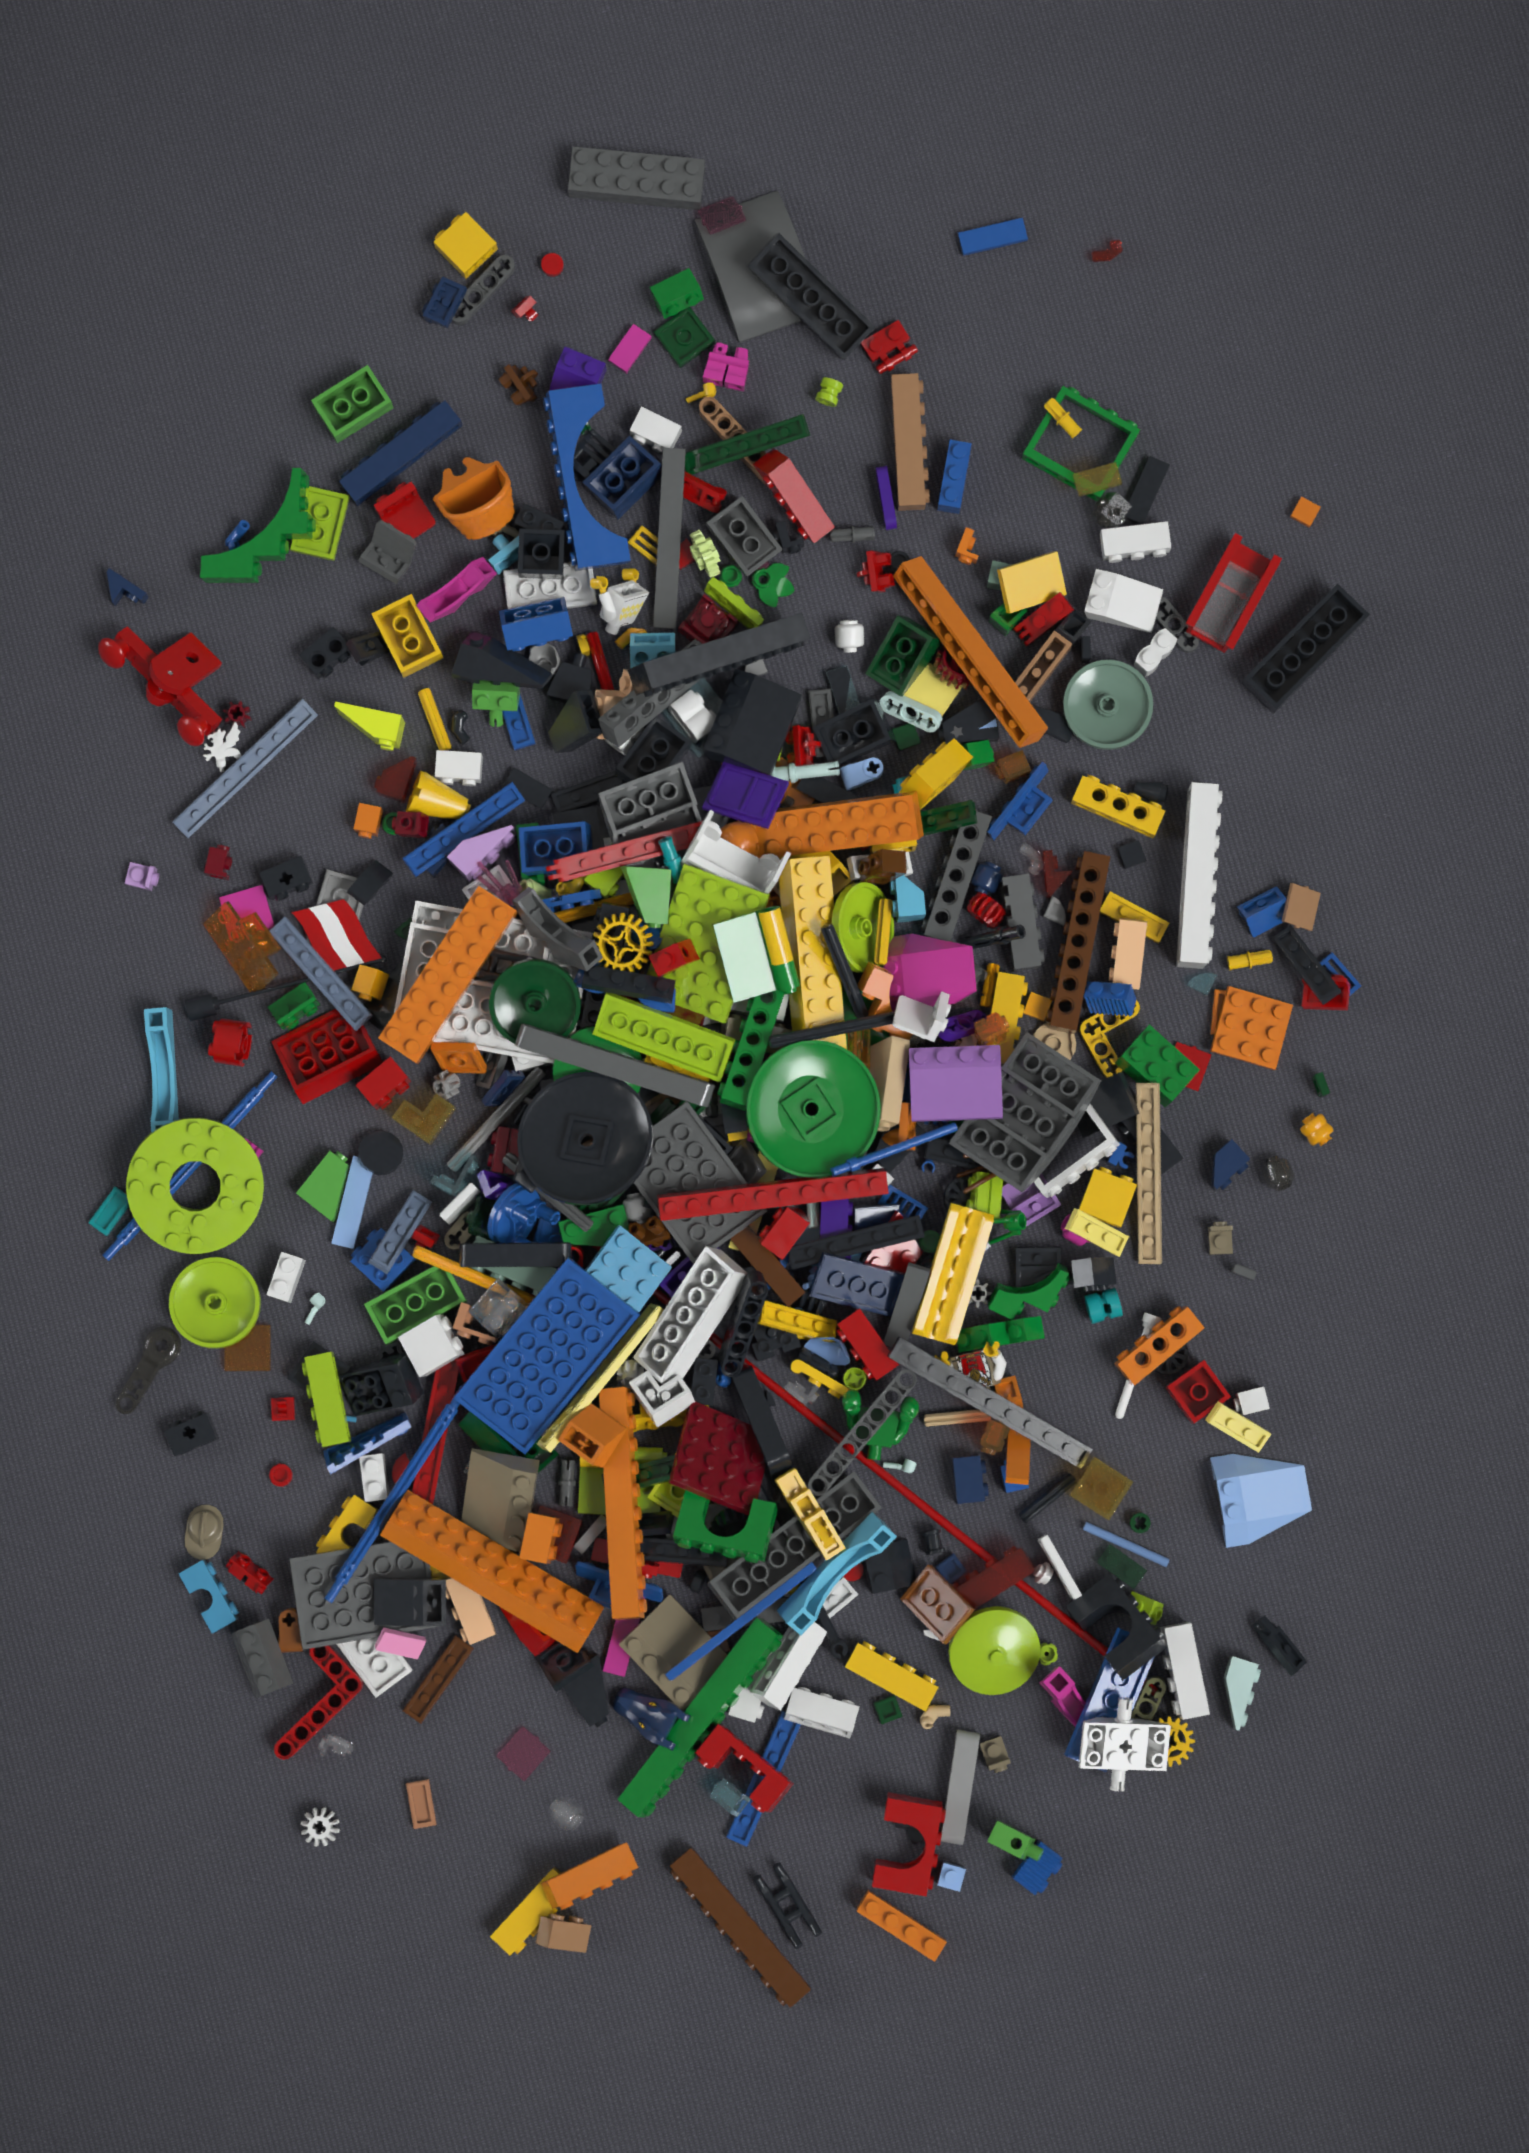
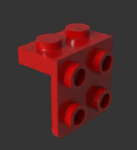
[374,481,436,539]

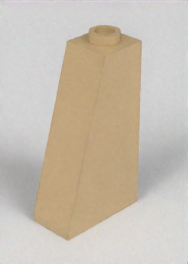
[864,1036,910,1131]

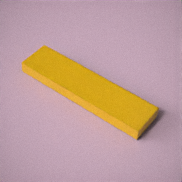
[757,1301,837,1342]

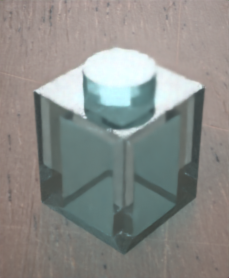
[710,1778,751,1817]

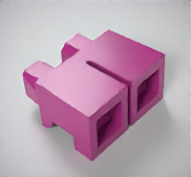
[703,342,749,392]

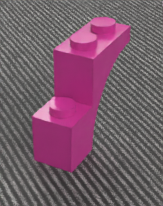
[416,557,497,623]
[1039,1666,1086,1727]

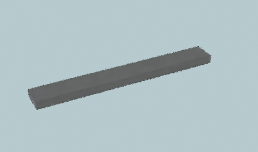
[653,448,686,629]

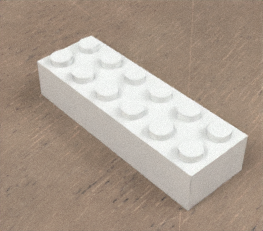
[633,1246,747,1384]

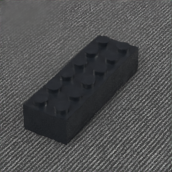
[746,233,875,360]
[1242,584,1370,714]

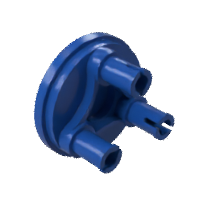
[488,1183,560,1243]

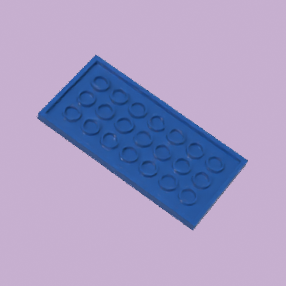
[454,1257,640,1454]

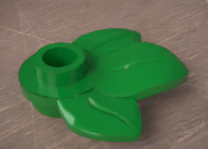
[752,563,795,607]

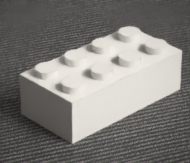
[1160,1622,1210,1720]

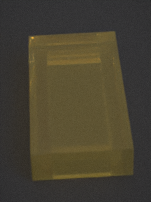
[1073,462,1122,497]

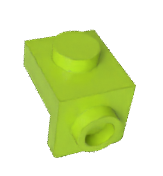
[1131,1591,1163,1625]

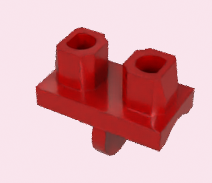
[857,551,895,593]
[786,725,821,766]

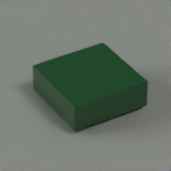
[892,724,921,752]
[1312,1072,1330,1098]
[874,1695,903,1725]

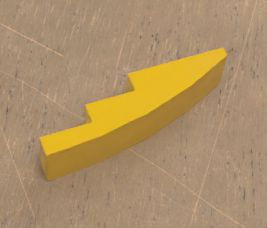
[775,1468,845,1561]

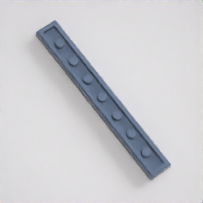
[172,699,318,838]

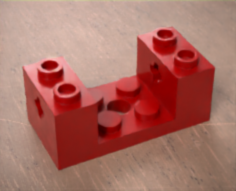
[696,1724,794,1813]

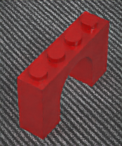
[872,1792,946,1897]

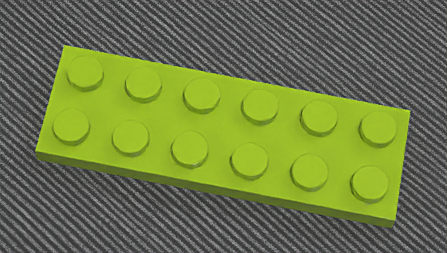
[593,993,736,1082]

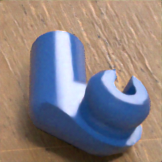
[716,1362,732,1388]

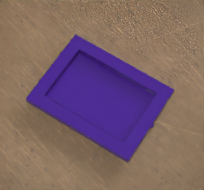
[702,762,789,829]

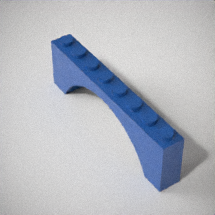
[543,384,631,571]

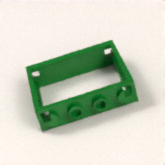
[1022,386,1140,503]

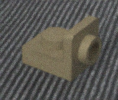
[1208,1222,1233,1255]
[979,1736,1011,1773]

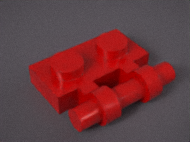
[860,320,918,374]

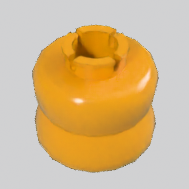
[1300,1113,1333,1147]

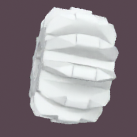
[301,1807,340,1847]

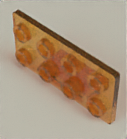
[203,901,281,997]

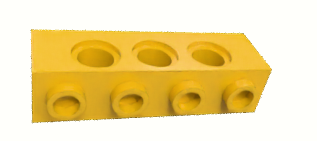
[1071,775,1165,839]

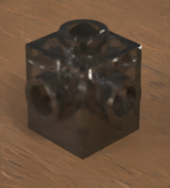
[1092,492,1132,528]

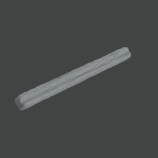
[447,1067,546,1172]

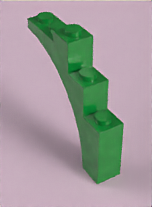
[200,468,316,583]

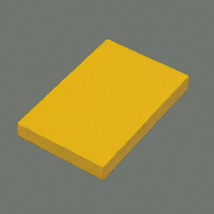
[997,551,1067,613]

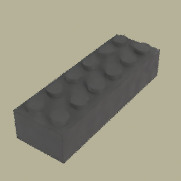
[568,147,705,210]

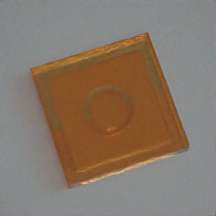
[225,1325,271,1371]

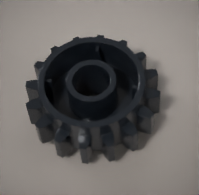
[709,1508,749,1537]

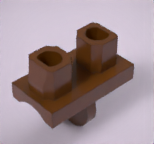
[499,364,538,406]
[629,1216,670,1247]

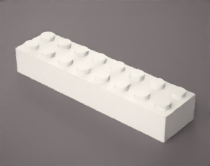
[1176,782,1222,969]

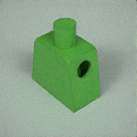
[987,1821,1044,1862]

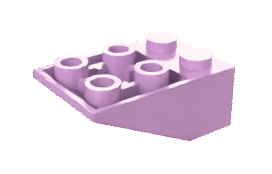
[447,825,516,882]

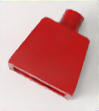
[649,938,700,977]

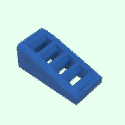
[877,1184,928,1220]

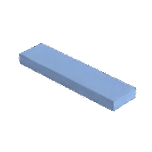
[331,1156,373,1249]

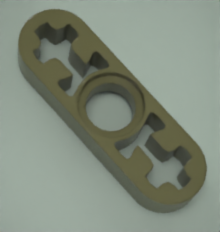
[1131,1676,1166,1721]

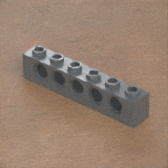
[598,639,702,747]
[921,811,992,941]

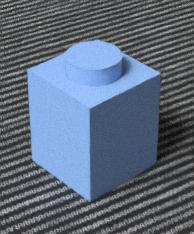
[937,1861,966,1892]

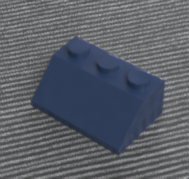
[583,436,662,520]

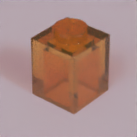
[995,750,1031,784]

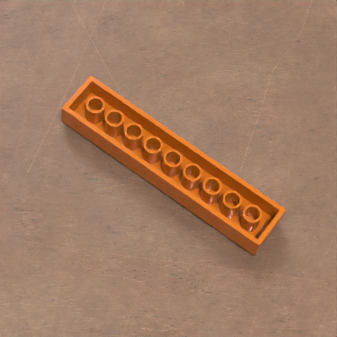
[380,1490,604,1653]

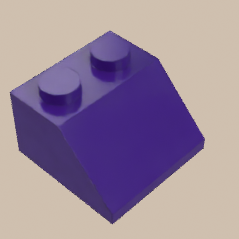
[549,347,607,391]

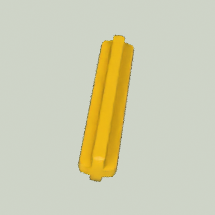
[418,688,452,751]
[874,898,892,965]

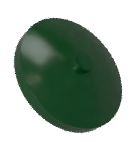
[489,959,581,1044]

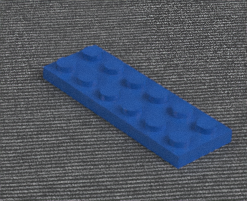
[1064,1627,1154,1772]

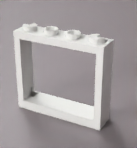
[1034,1104,1120,1198]

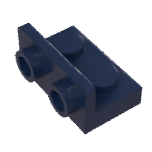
[422,276,467,329]

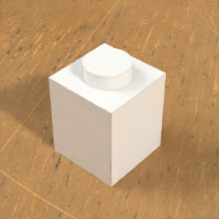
[1233,1387,1270,1415]

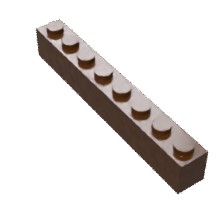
[670,1846,811,2008]

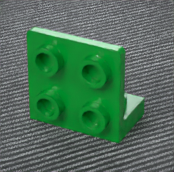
[268,983,321,1030]

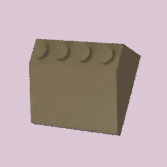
[461,1448,540,1552]
[619,1594,728,1710]

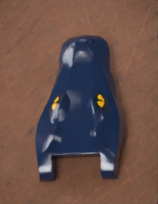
[612,1688,691,1751]

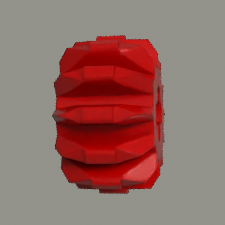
[967,892,1006,929]

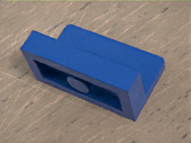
[1237,886,1286,937]

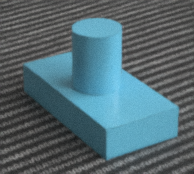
[488,534,519,575]

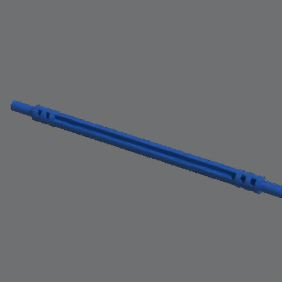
[102,1071,277,1261]
[324,1386,462,1603]

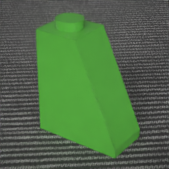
[622,866,671,928]
[296,1151,350,1223]

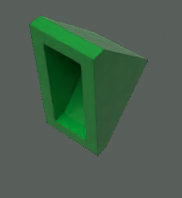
[989,603,1028,637]

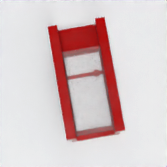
[1186,533,1282,653]

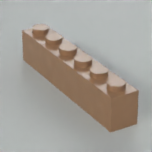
[891,373,930,511]

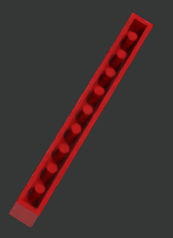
[657,1168,889,1221]

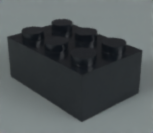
[615,716,692,782]

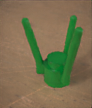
[988,1209,1027,1245]

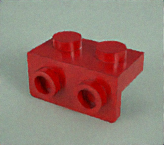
[1302,974,1350,1011]

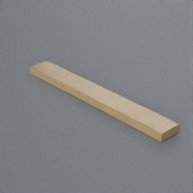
[1136,1083,1162,1264]

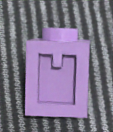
[125,862,159,891]

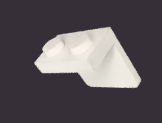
[892,991,951,1042]

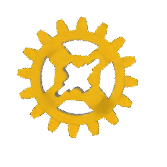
[1159,1716,1195,1767]

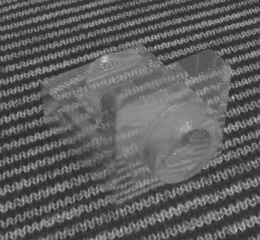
[784,1381,820,1405]
[318,1733,356,1757]

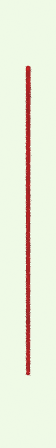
[591,1246,1159,1696]

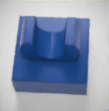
[1107,1142,1134,1169]

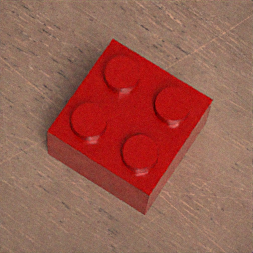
[356,1056,412,1110]
[1165,1360,1231,1424]

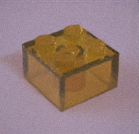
[1068,1457,1133,1521]

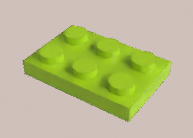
[290,486,350,561]

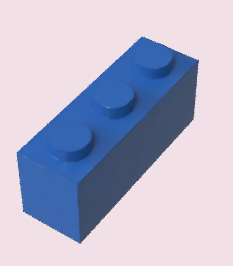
[937,440,972,514]

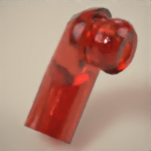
[1092,240,1123,262]

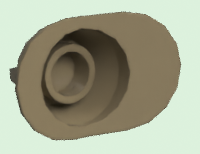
[185,1505,224,1560]

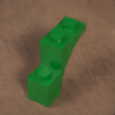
[988,1263,1070,1320]
[957,1316,1045,1353]

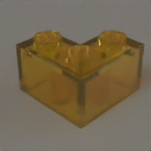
[392,1094,456,1146]

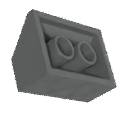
[231,1619,293,1698]

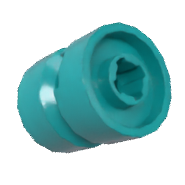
[1084,1288,1123,1324]

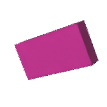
[608,324,652,374]

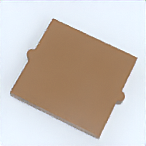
[1282,883,1321,931]

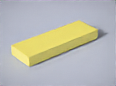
[1065,1208,1129,1257]
[1205,1401,1271,1453]

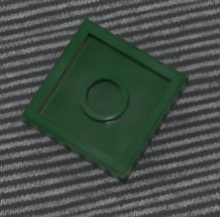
[654,307,716,368]

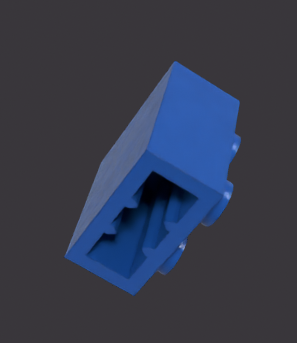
[350,1228,416,1293]

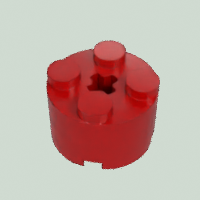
[208,1018,252,1067]

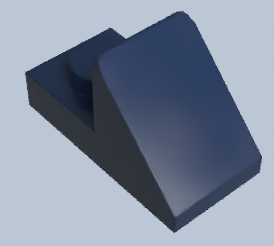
[107,568,149,606]

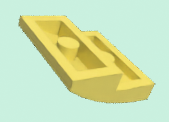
[904,663,962,721]

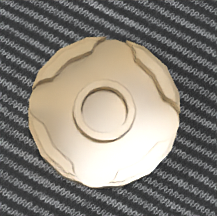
[1033,1023,1076,1060]

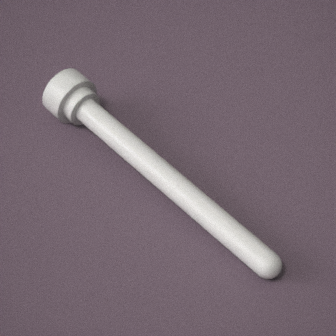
[1115,1312,1162,1419]

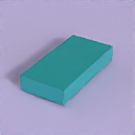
[88,1186,129,1237]

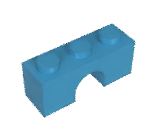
[179,1559,239,1634]

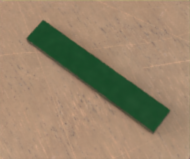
[685,414,811,475]

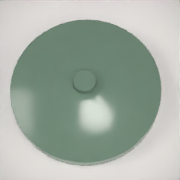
[1063,660,1153,750]

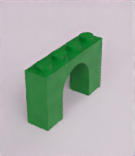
[673,1490,777,1563]

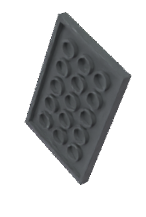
[634,1101,768,1264]
[289,1541,439,1650]

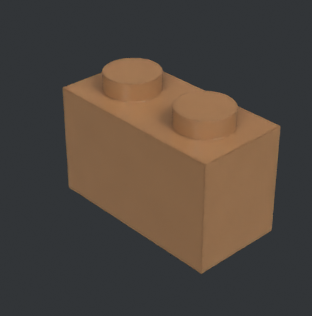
[536,1913,591,1953]

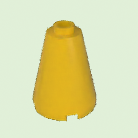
[406,771,471,820]

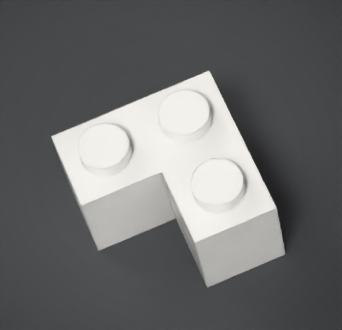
[629,1370,695,1427]

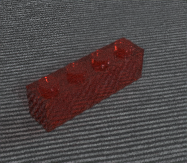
[951,1545,1036,1609]

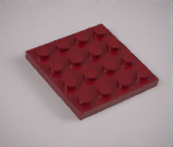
[669,1402,766,1516]

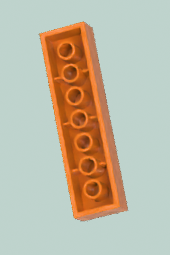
[737,791,924,859]
[378,886,518,1064]

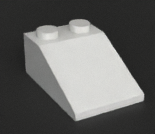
[1084,569,1163,633]

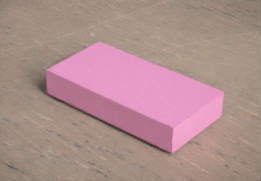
[375,1627,426,1659]

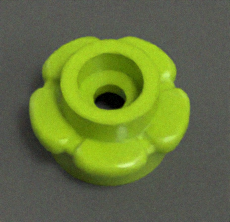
[1039,1643,1058,1665]

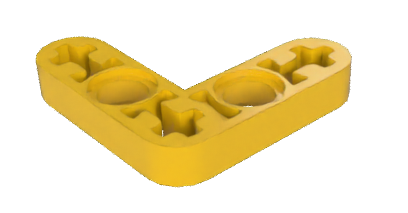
[1080,1000,1140,1078]

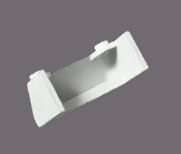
[681,810,791,894]

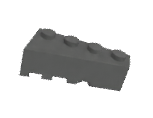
[1000,874,1045,972]

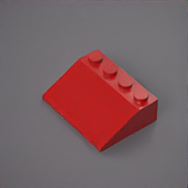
[271,1009,383,1104]

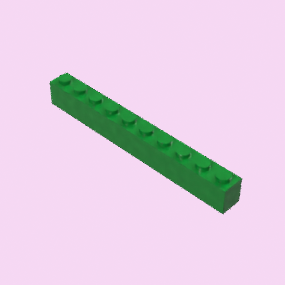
[617,1617,783,1818]

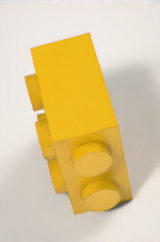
[434,212,498,279]
[1079,1167,1137,1228]

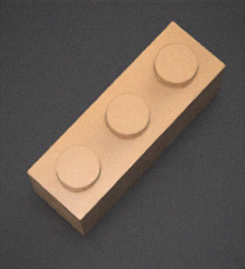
[1109,918,1147,990]
[446,1578,497,1645]

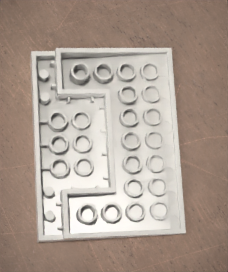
[394,901,593,1064]

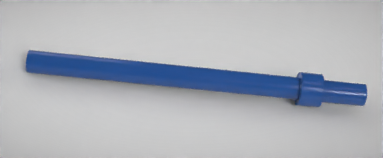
[830,1122,958,1176]

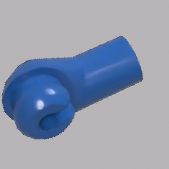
[225,520,250,550]

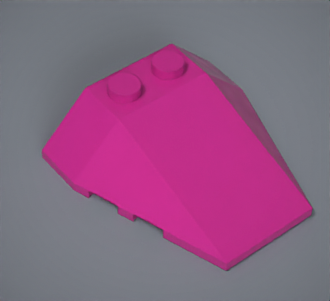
[883,934,977,1012]

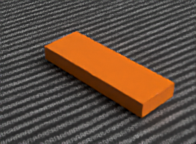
[1005,1427,1031,1485]

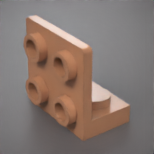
[453,1302,500,1346]

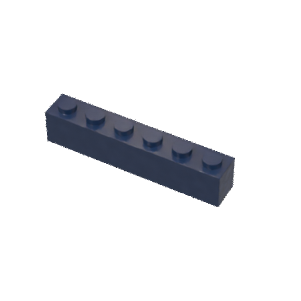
[339,400,463,507]

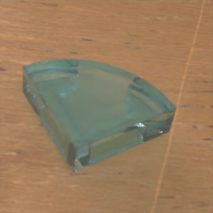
[1187,973,1218,996]

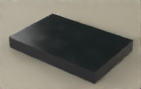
[1077,1072,1140,1138]

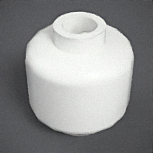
[835,620,864,653]

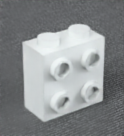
[398,1314,464,1377]

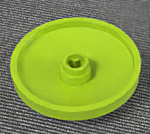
[832,882,894,973]
[169,1257,261,1349]
[948,1606,1040,1695]

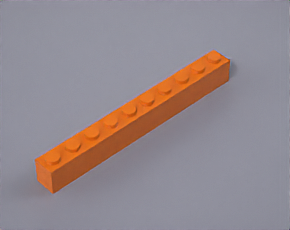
[893,556,1048,748]
[599,1387,647,1620]

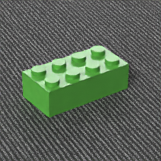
[364,1266,468,1345]

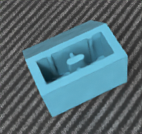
[889,875,926,923]

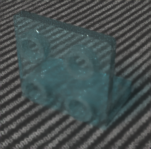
[430,1154,480,1198]

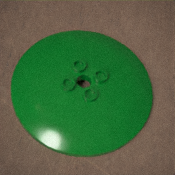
[746,1040,881,1178]

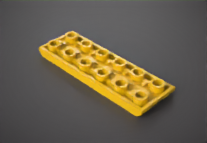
[911,1203,994,1345]

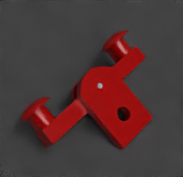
[98,626,222,746]

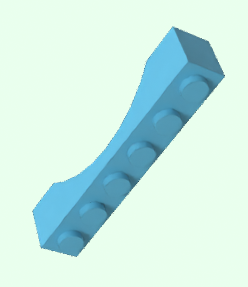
[144,1007,179,1132]
[777,1512,897,1635]

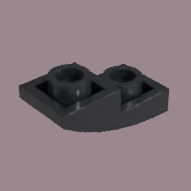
[1032,705,1073,743]
[347,860,393,906]

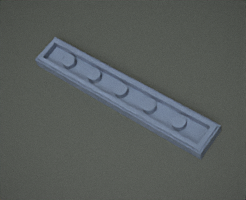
[268,916,373,1031]

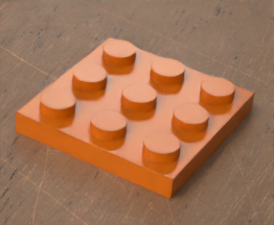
[1210,986,1293,1070]

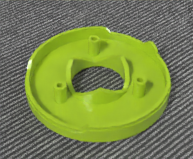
[126,1118,264,1254]

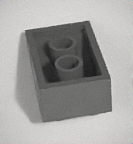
[705,496,783,577]

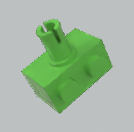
[472,680,520,727]

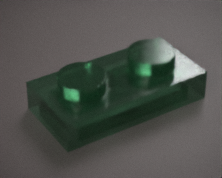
[1096,1544,1147,1589]

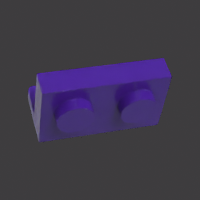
[477,1170,513,1201]

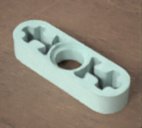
[880,691,942,732]

